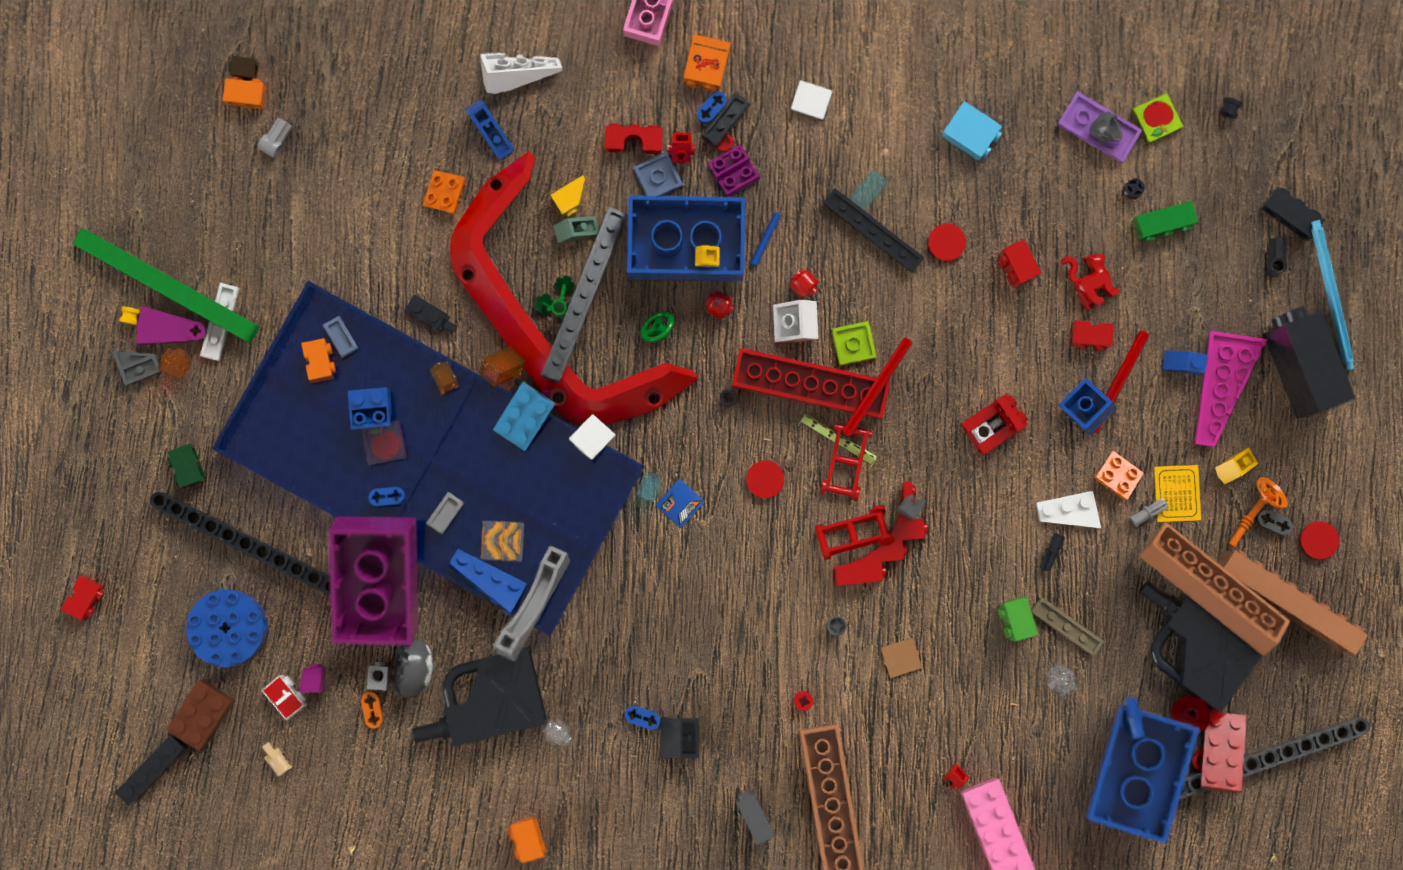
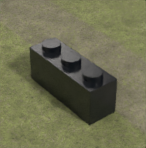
[1260,187,1325,241]

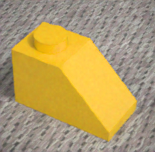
[551,175,586,218]
[1215,447,1258,484]

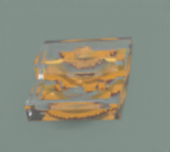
[481,521,524,561]

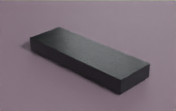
[701,93,750,148]

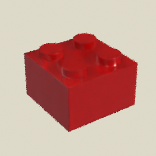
[998,239,1041,289]

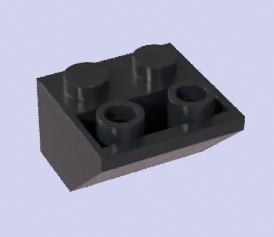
[660,717,699,758]

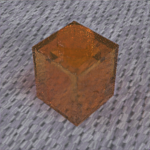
[430,361,459,395]

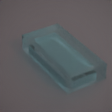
[849,170,888,211]

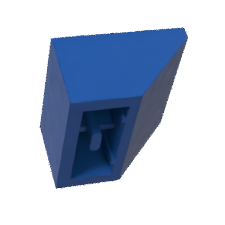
[348,387,392,430]

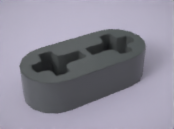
[1255,510,1293,535]

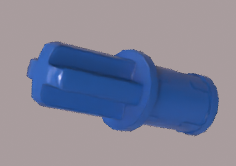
[1125,697,1145,738]

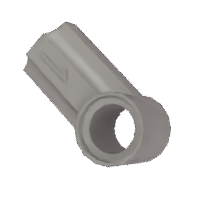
[257,118,293,158]

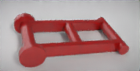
[820,423,872,502]
[815,506,895,560]

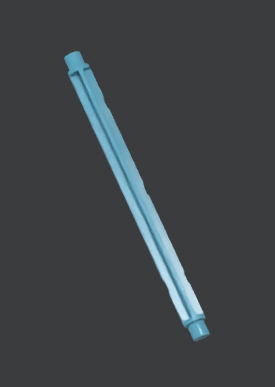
[1311,220,1354,370]

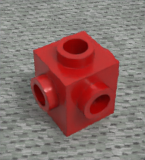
[668,132,695,163]

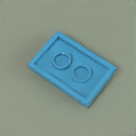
[493,382,556,451]

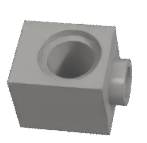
[367,662,391,690]

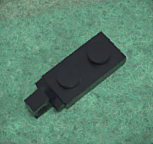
[404,294,457,333]

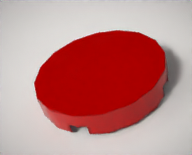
[928,223,966,262]
[746,460,784,498]
[1299,521,1339,560]

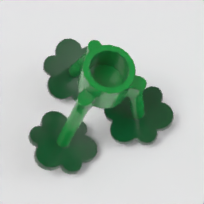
[533,275,575,321]

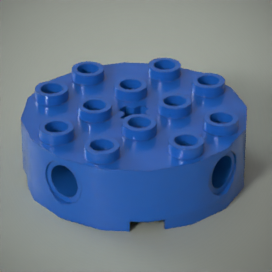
[186,589,268,667]

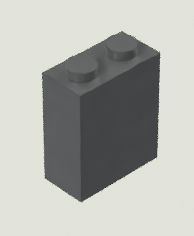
[735,789,775,845]

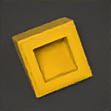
[695,245,720,267]

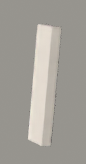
[200,283,240,361]

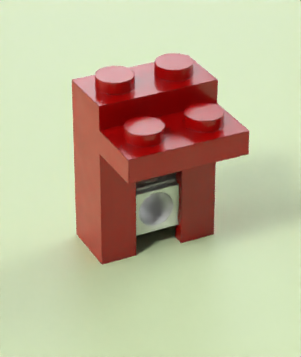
[960,393,1029,456]

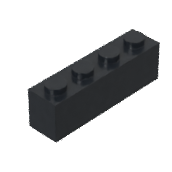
[114,735,189,806]

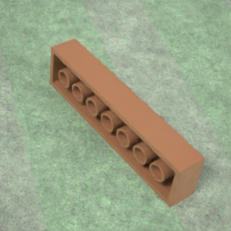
[1139,522,1290,656]
[1218,550,1368,655]
[799,723,864,870]

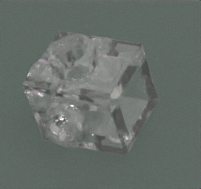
[1045,663,1078,699]

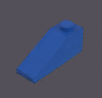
[464,99,515,160]

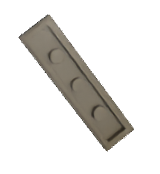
[1031,597,1105,657]

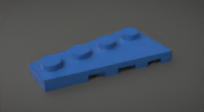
[448,549,527,616]

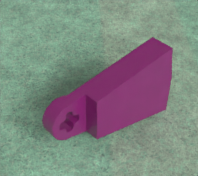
[136,306,207,345]

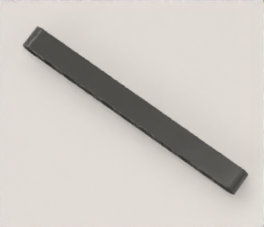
[1179,717,1370,799]

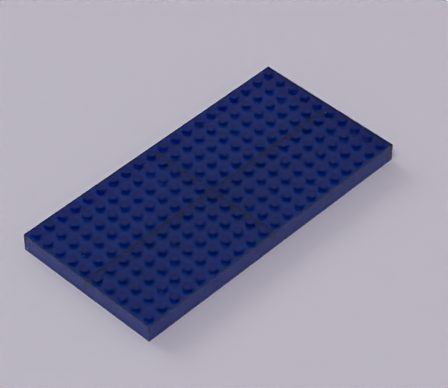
[212,281,645,636]

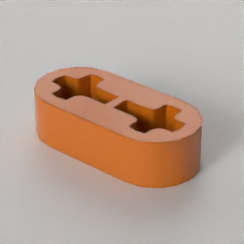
[361,691,384,728]

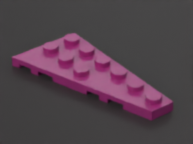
[1194,331,1267,447]

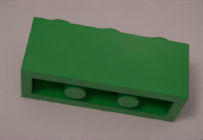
[1133,201,1198,242]

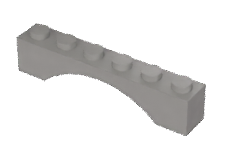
[494,546,570,662]

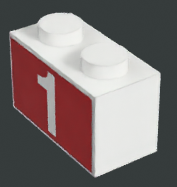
[262,675,308,720]

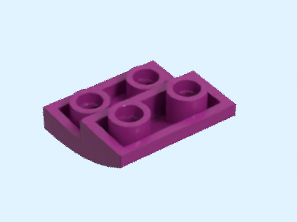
[708,145,760,197]

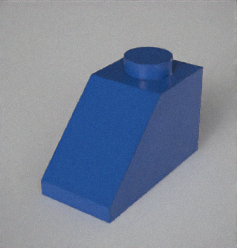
[1162,351,1208,376]

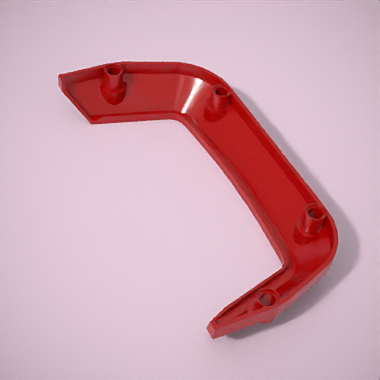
[450,151,699,426]

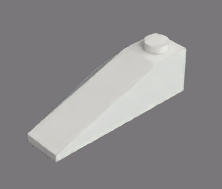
[480,53,562,94]

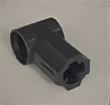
[1265,237,1288,278]

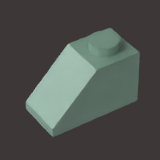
[553,216,599,243]

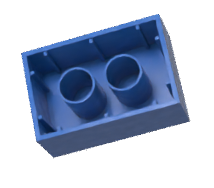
[627,196,745,282]
[1085,704,1199,844]

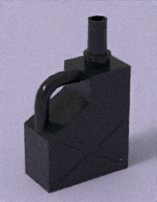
[1139,580,1263,713]
[412,647,548,747]

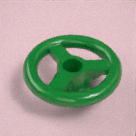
[641,311,674,343]

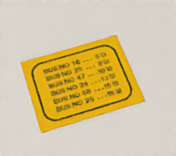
[1154,465,1201,522]

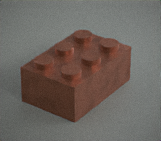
[166,679,236,751]

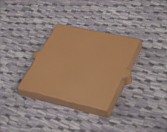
[880,638,922,678]

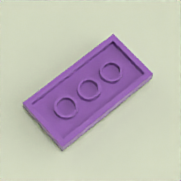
[1057,91,1142,163]

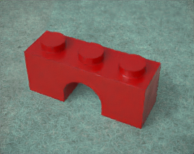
[605,123,663,155]

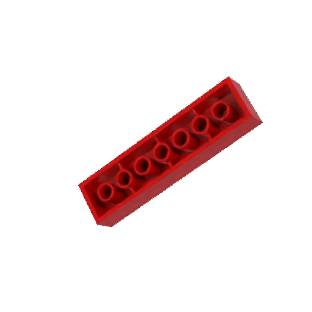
[731,348,891,420]

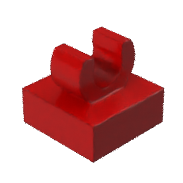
[943,763,969,789]

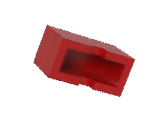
[1070,320,1114,352]
[61,575,105,621]

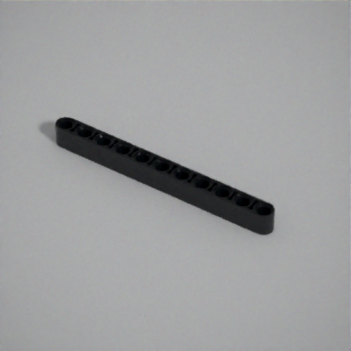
[150,492,331,595]

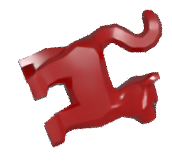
[1060,253,1120,311]

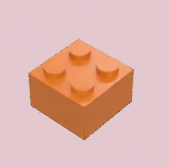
[508,815,547,864]

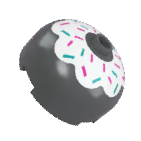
[394,638,435,697]

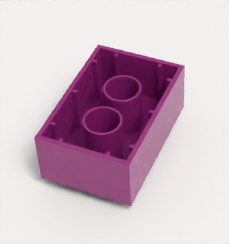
[329,517,418,645]

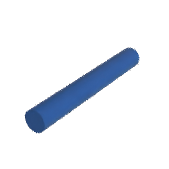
[750,212,781,267]

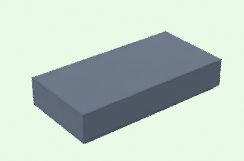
[323,316,359,359]

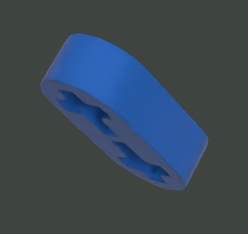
[697,92,727,124]
[368,487,407,507]
[625,705,660,730]

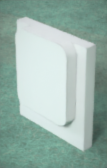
[791,80,832,120]
[569,414,615,460]

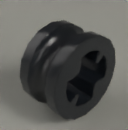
[719,389,737,407]

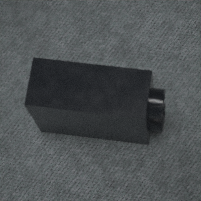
[1263,306,1356,419]

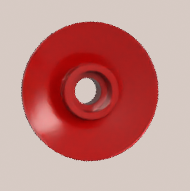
[1172,696,1211,732]

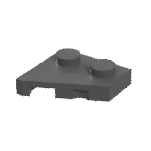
[112,350,162,386]

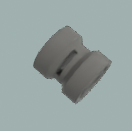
[826,616,847,636]

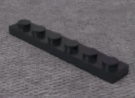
[822,188,925,273]

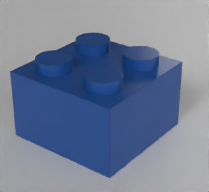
[1059,377,1117,436]

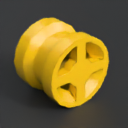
[119,306,140,326]

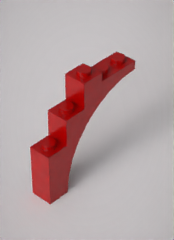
[834,481,928,586]

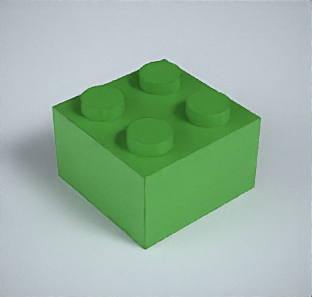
[997,597,1038,641]

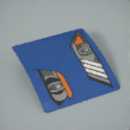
[656,479,705,528]

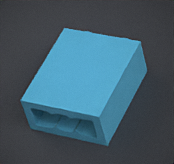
[941,101,1002,161]

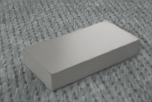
[426,492,464,535]

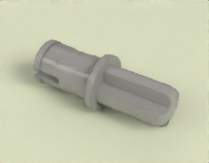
[1130,499,1168,527]

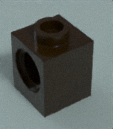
[228,56,259,81]

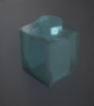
[636,472,663,503]

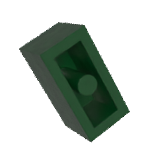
[167,444,206,489]

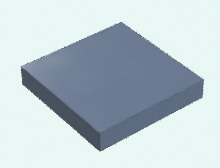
[633,151,683,196]

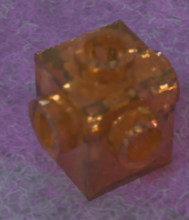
[158,347,192,379]

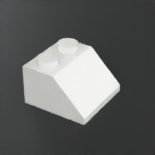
[773,300,818,343]

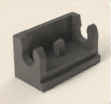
[895,495,927,520]

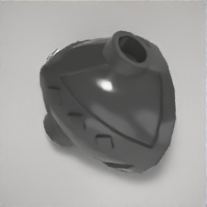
[1089,111,1122,143]

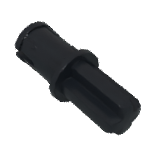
[1040,533,1065,571]

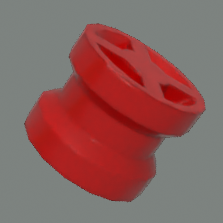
[793,691,813,711]

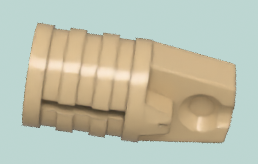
[262,742,292,777]

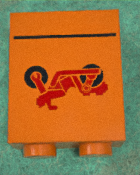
[683,34,731,92]

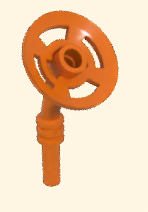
[1228,477,1288,548]

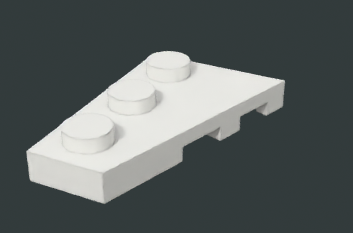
[1036,491,1101,529]

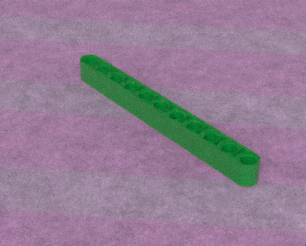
[72,227,260,344]

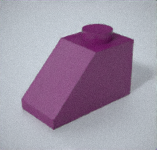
[300,664,326,693]

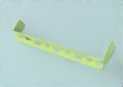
[798,413,877,471]

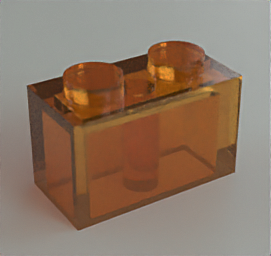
[479,347,526,387]

